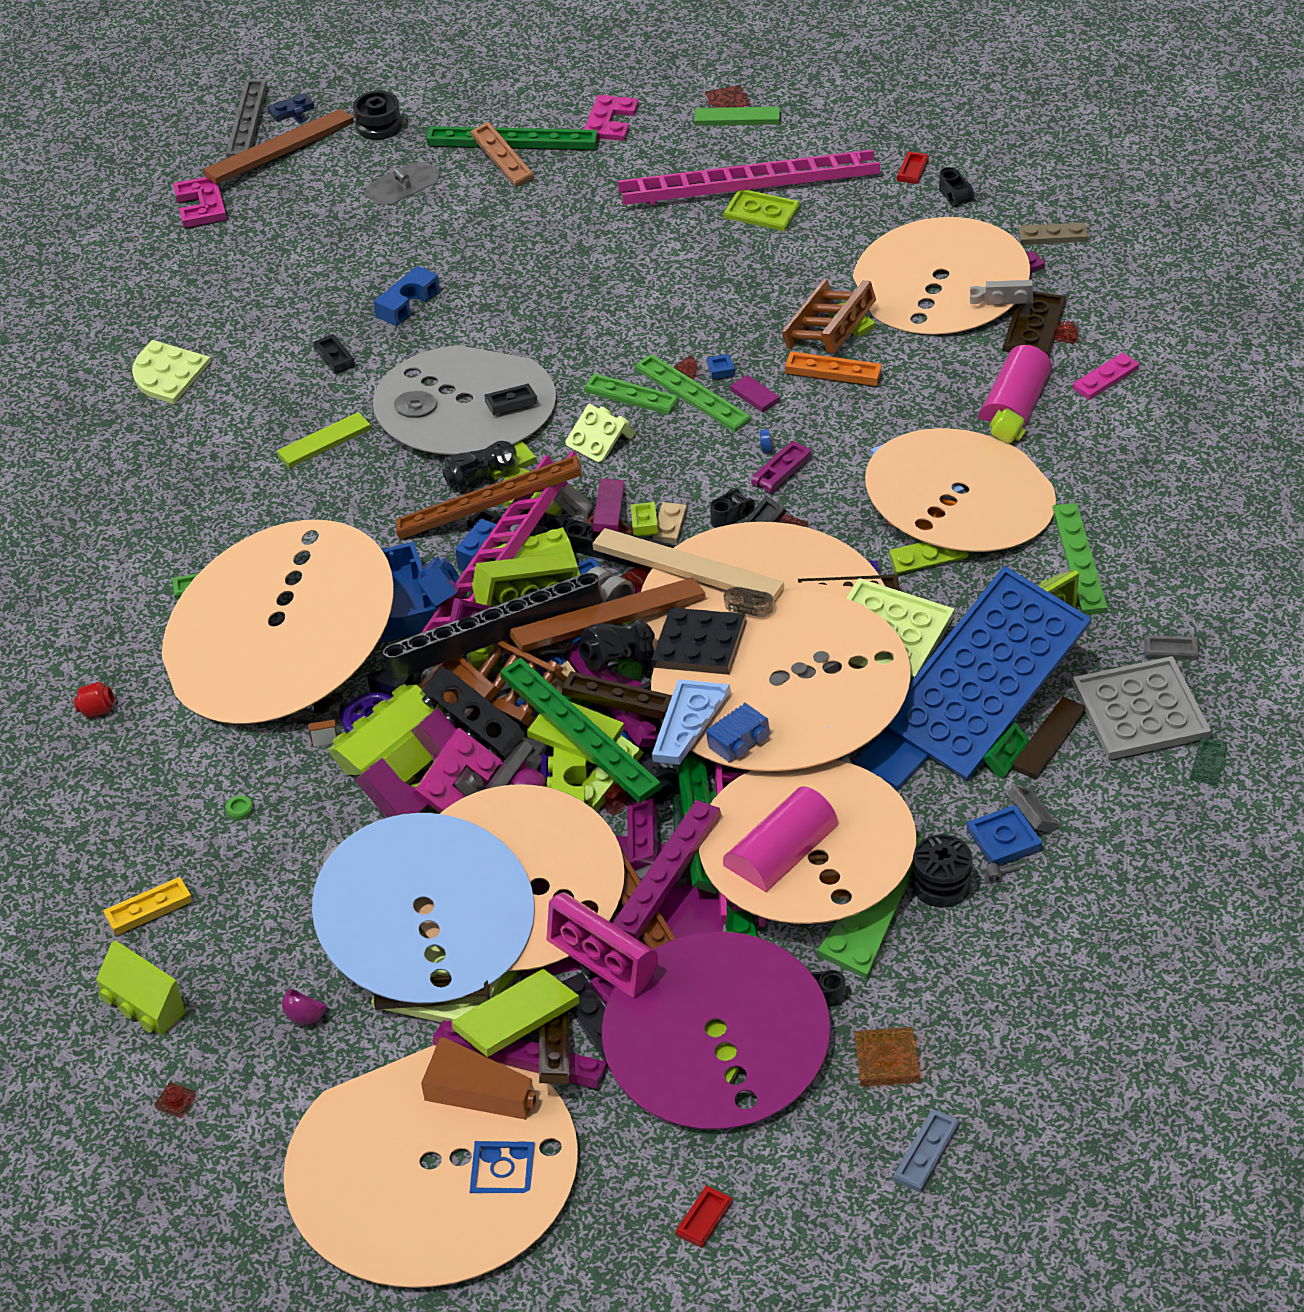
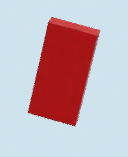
[897,151,929,184]
[675,1185,733,1248]

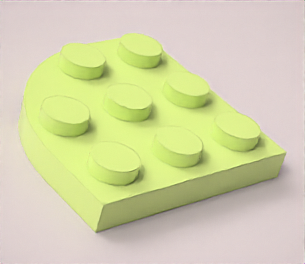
[132,340,211,404]

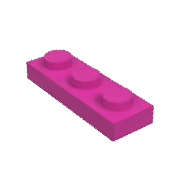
[1072,352,1139,400]

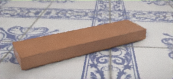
[471,122,534,187]

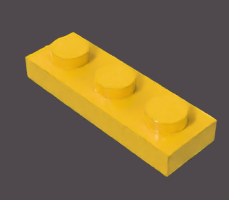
[103,877,192,936]

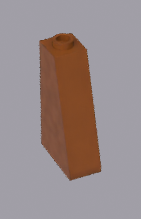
[421,1037,537,1120]

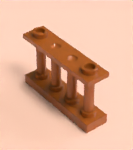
[781,279,876,353]
[479,639,567,729]

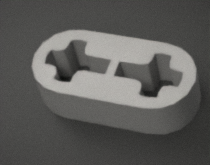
[554,483,594,521]

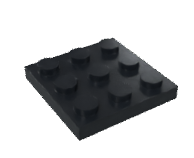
[651,607,746,675]

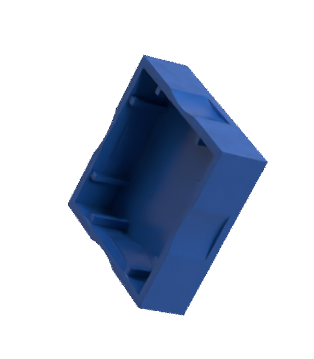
[377,541,438,644]

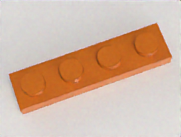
[785,351,882,386]

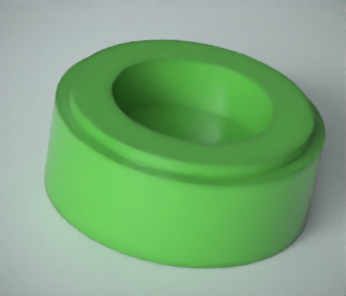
[617,660,643,681]
[225,796,253,820]

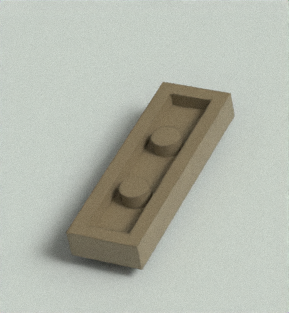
[1018,222,1088,245]

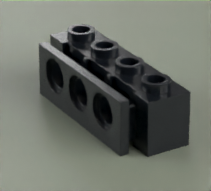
[420,666,525,759]

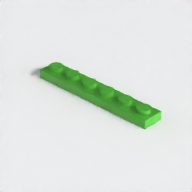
[1052,503,1107,615]

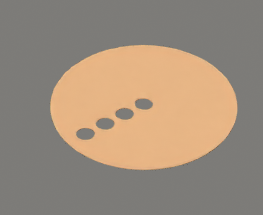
[853,217,1030,335]
[865,428,1056,552]
[699,760,916,924]
[413,785,624,971]

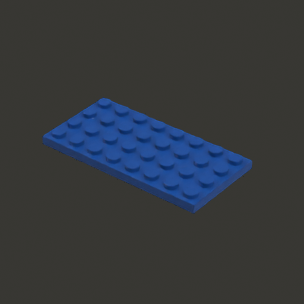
[885,566,1091,781]

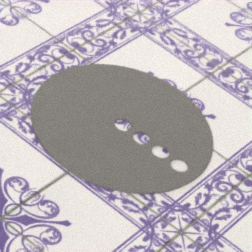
[373,345,556,455]

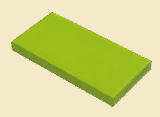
[451,969,580,1057]

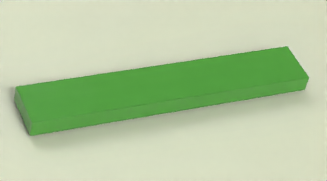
[635,354,751,432]

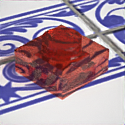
[154,1082,196,1119]

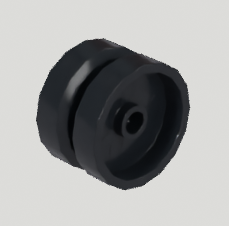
[353,90,402,140]

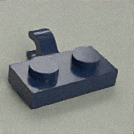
[267,93,314,124]

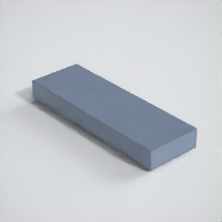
[893,1109,960,1193]

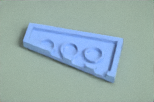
[652,679,731,765]

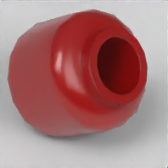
[74,682,115,719]

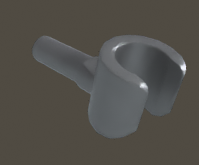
[984,863,1021,884]

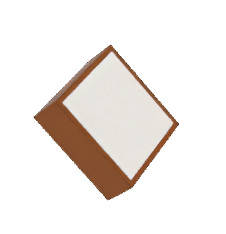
[308,720,337,746]

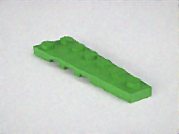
[817,837,922,979]

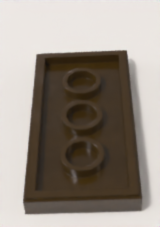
[1002,291,1066,357]

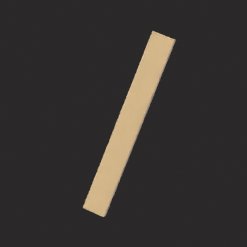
[593,528,784,604]

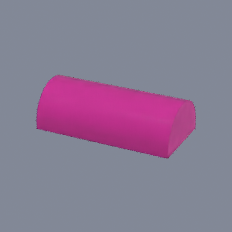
[978,345,1052,428]
[723,786,838,892]
[546,893,658,998]

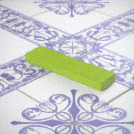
[277,412,371,469]

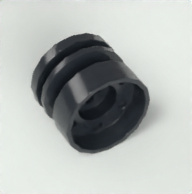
[912,834,973,908]

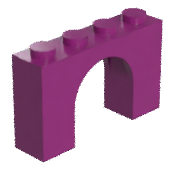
[355,708,456,818]

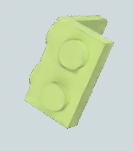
[566,403,636,463]

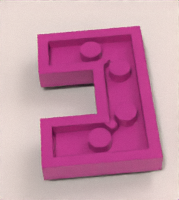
[584,95,639,141]
[173,177,227,228]
[413,728,501,813]

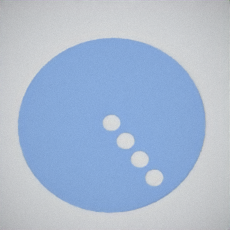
[312,813,534,1003]

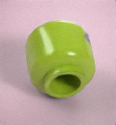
[989,408,1026,444]

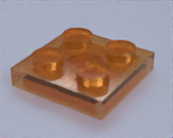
[854,1027,920,1086]

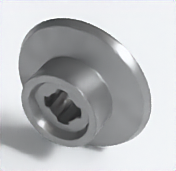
[394,391,436,417]

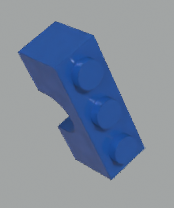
[374,266,440,327]
[418,556,460,606]

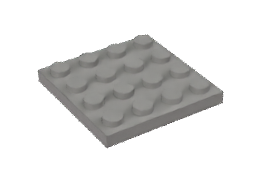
[1072,656,1211,760]

